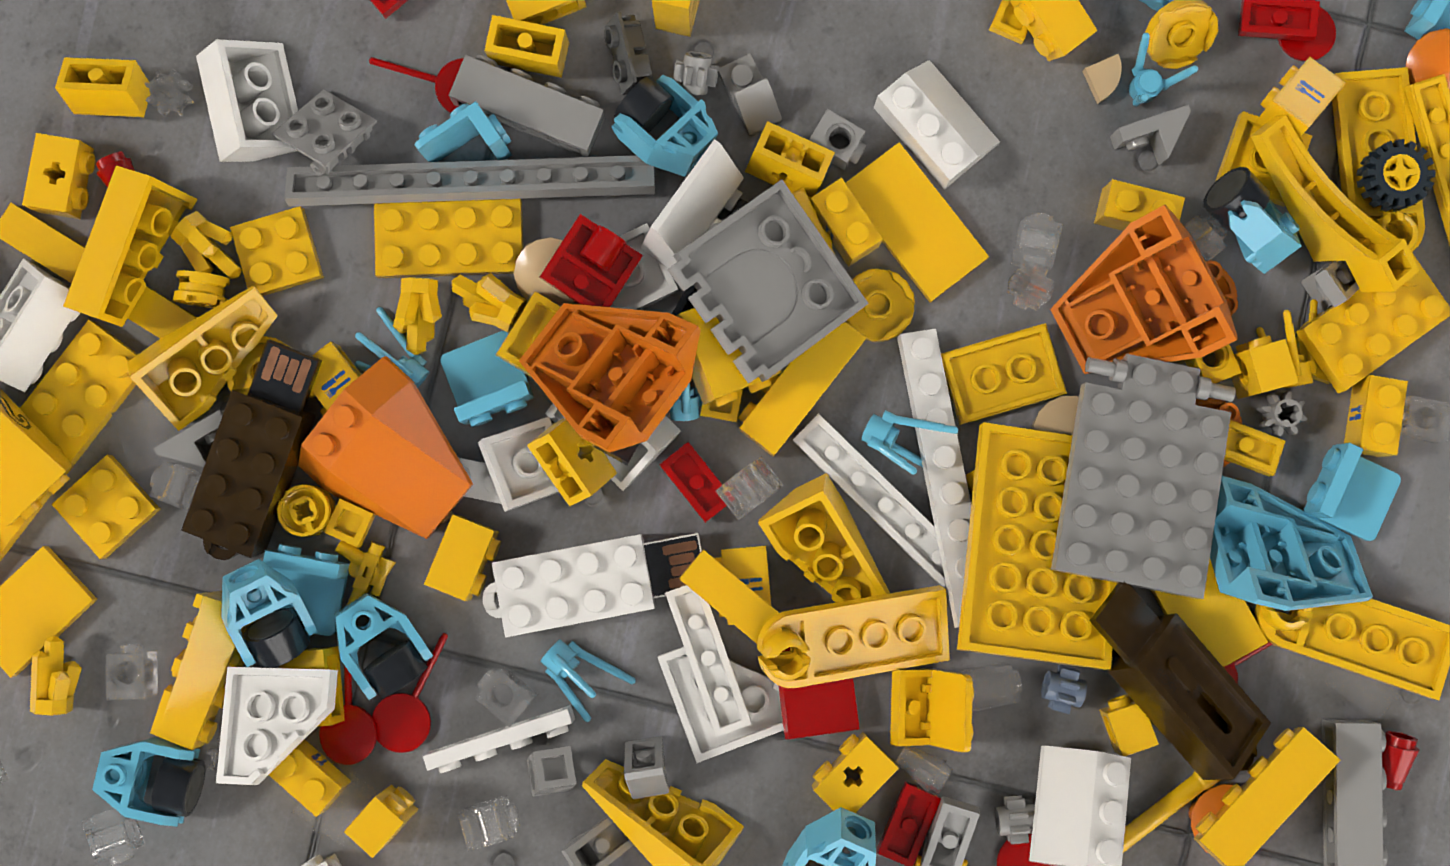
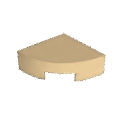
[1082,54,1122,104]

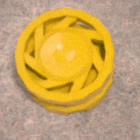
[173,270,230,309]
[277,484,336,537]

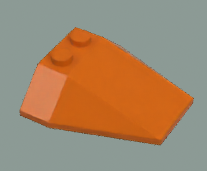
[1050,204,1238,374]
[519,303,701,453]
[298,356,473,539]

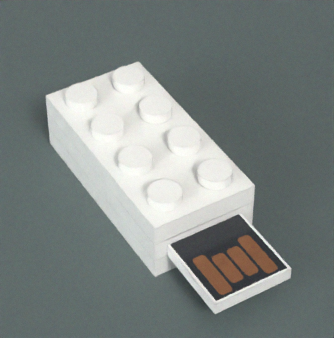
[483,533,702,637]

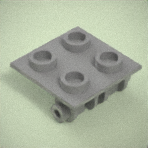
[272,89,377,176]

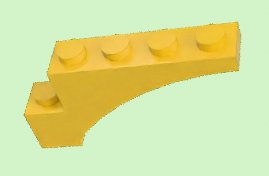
[1250,115,1420,292]

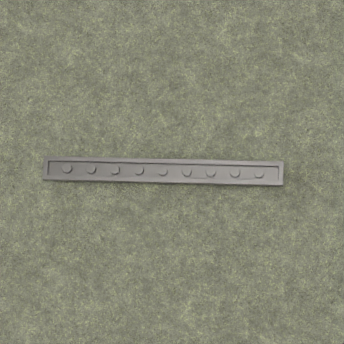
[284,155,655,207]

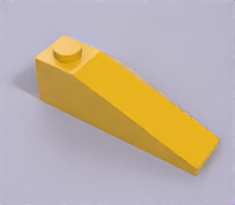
[127,285,278,431]
[758,473,890,602]
[582,759,744,866]

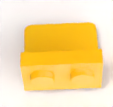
[890,668,974,752]

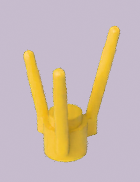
[1256,299,1318,388]

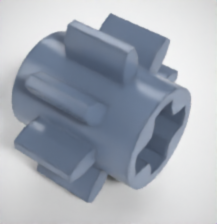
[1041,665,1087,714]

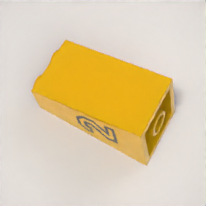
[0,388,73,524]

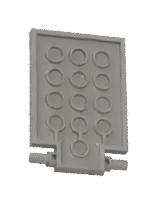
[1051,354,1236,599]

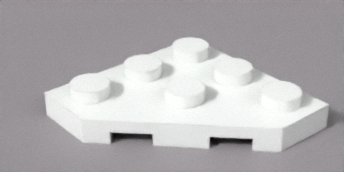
[658,646,784,763]
[216,667,338,785]

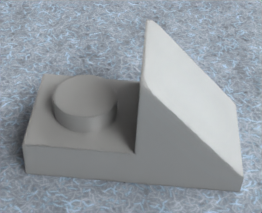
[718,53,782,137]
[1110,105,1191,165]
[1301,261,1359,310]
[153,410,224,467]
[624,736,669,799]
[920,796,980,866]
[561,816,634,866]

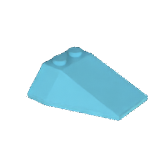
[1210,476,1373,611]

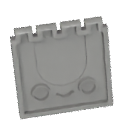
[667,179,869,383]

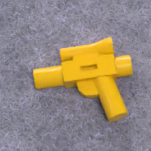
[335,541,396,606]

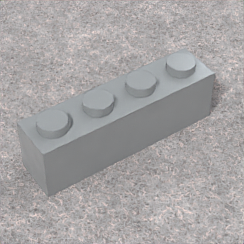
[449,55,605,157]
[1322,719,1388,866]

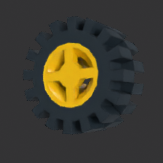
[1356,139,1435,212]

